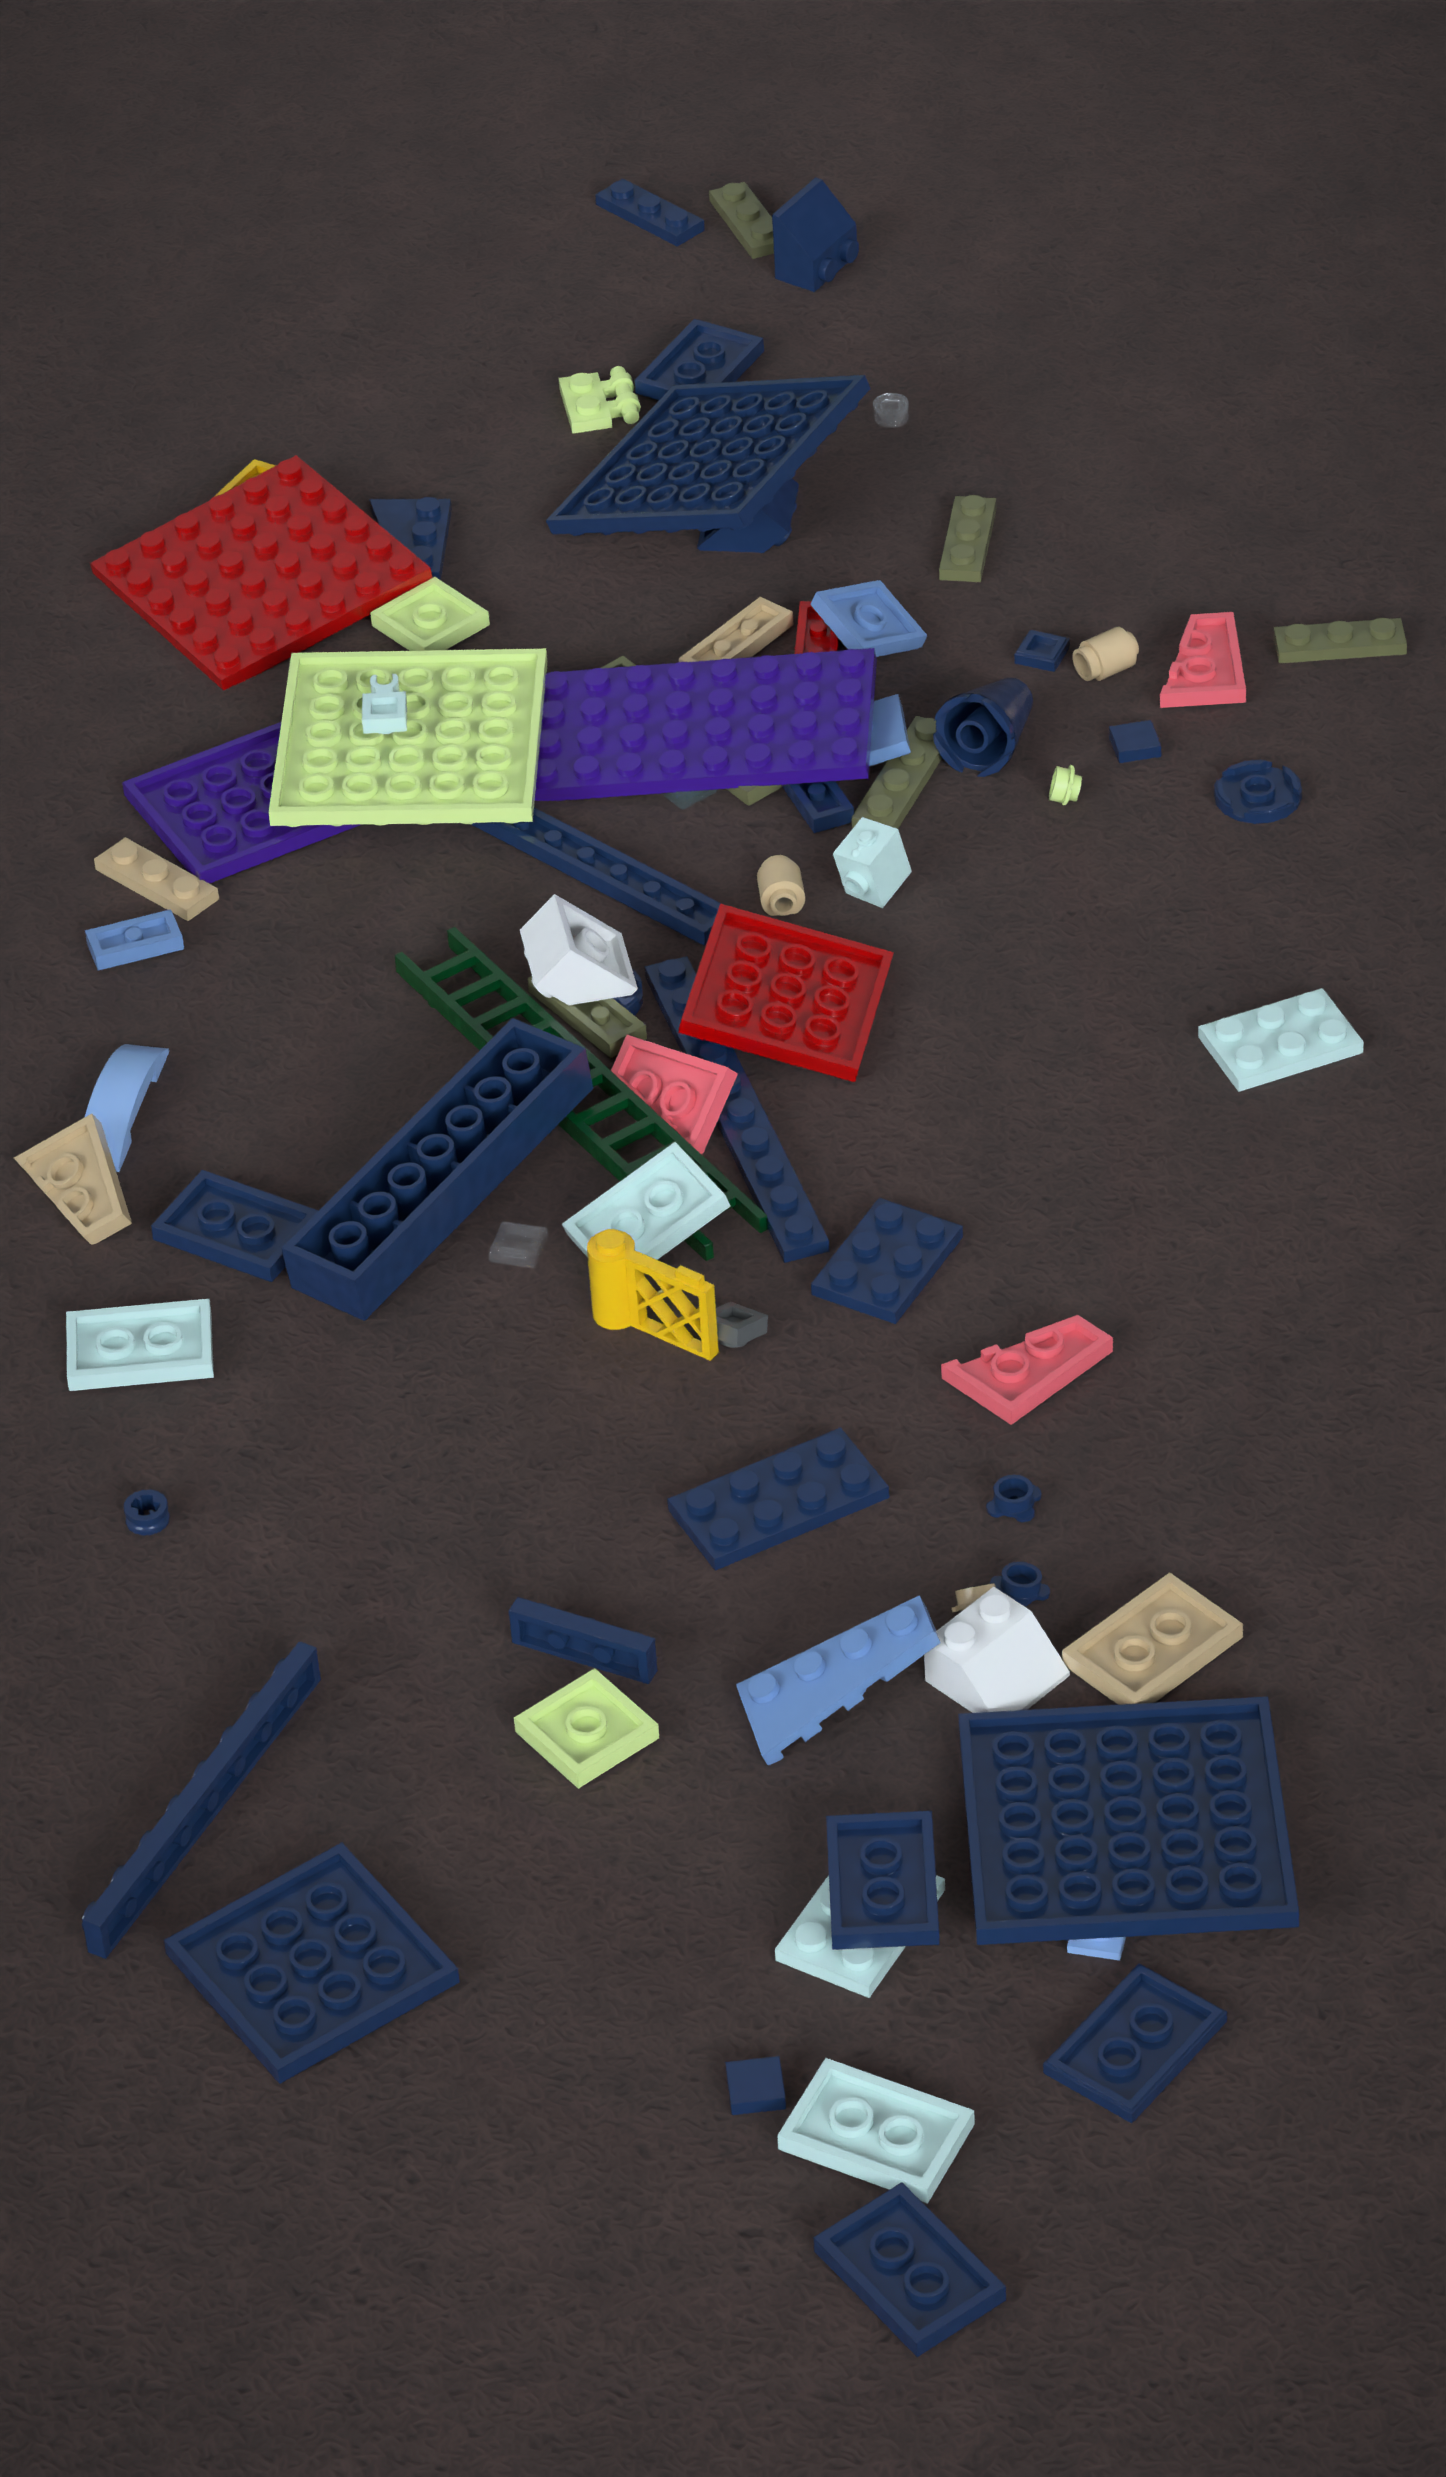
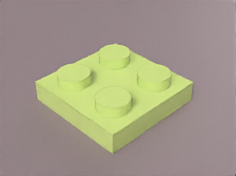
[370,577,490,651]
[514,1668,659,1789]

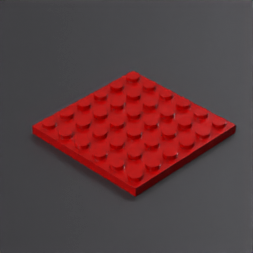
[90,455,433,690]

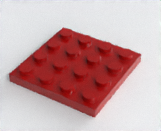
[678,904,894,1082]

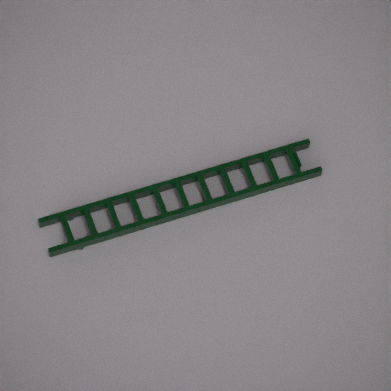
[395,927,768,1261]

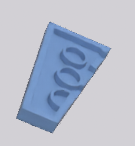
[736,1595,941,1765]

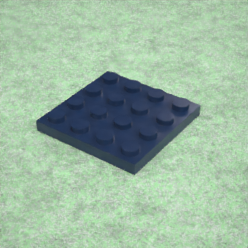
[164,1842,460,2084]

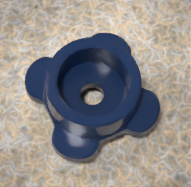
[986,1475,1041,1522]
[990,1562,1050,1607]

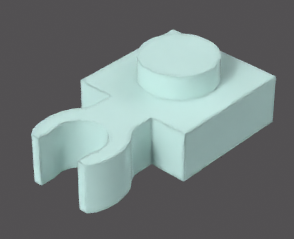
[362,674,407,734]

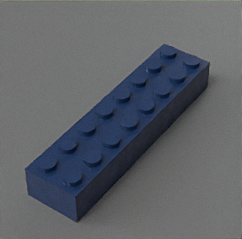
[281,1018,593,1321]

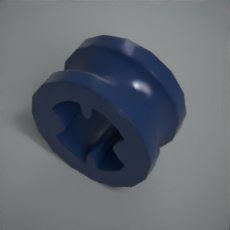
[124,1489,170,1535]

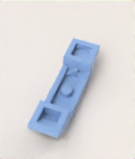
[84,1044,169,1172]

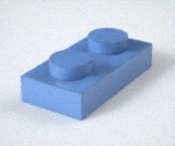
[85,909,184,970]

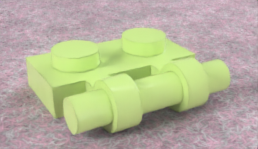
[559,366,641,433]

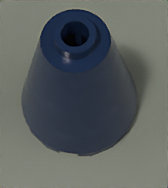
[933,678,1033,777]

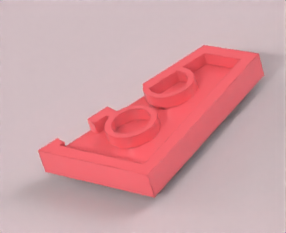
[1160,612,1246,708]
[611,1035,738,1154]
[941,1315,1113,1425]

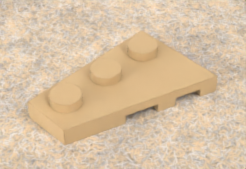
[14,1114,132,1245]

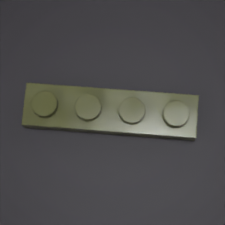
[852,716,942,829]

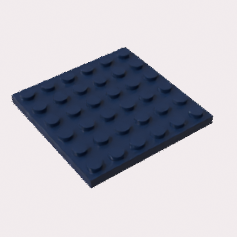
[546,375,871,536]
[958,1696,1299,1945]

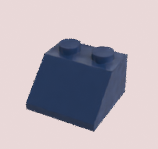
[772,177,859,292]
[697,479,799,553]

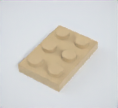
[1062,1572,1243,1705]

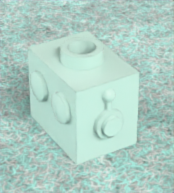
[833,817,912,908]

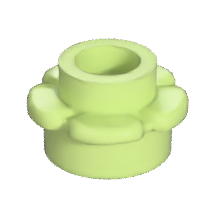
[1049,765,1082,805]

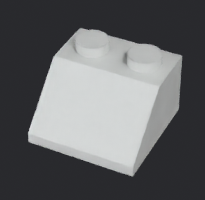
[520,894,638,1005]
[924,1587,1070,1713]

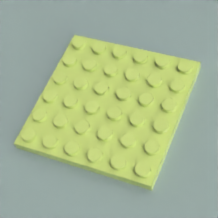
[269,648,547,827]

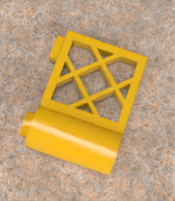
[587,1229,719,1361]

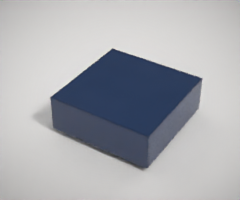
[1014,630,1070,672]
[1109,720,1161,763]
[725,2056,786,2115]

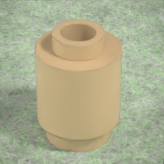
[1073,627,1139,681]
[757,855,805,916]

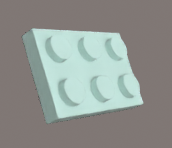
[1198,988,1364,1092]
[562,1142,730,1260]
[66,1299,214,1391]
[775,1875,945,1998]
[777,2058,975,2203]

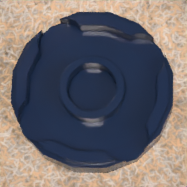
[1214,760,1302,824]

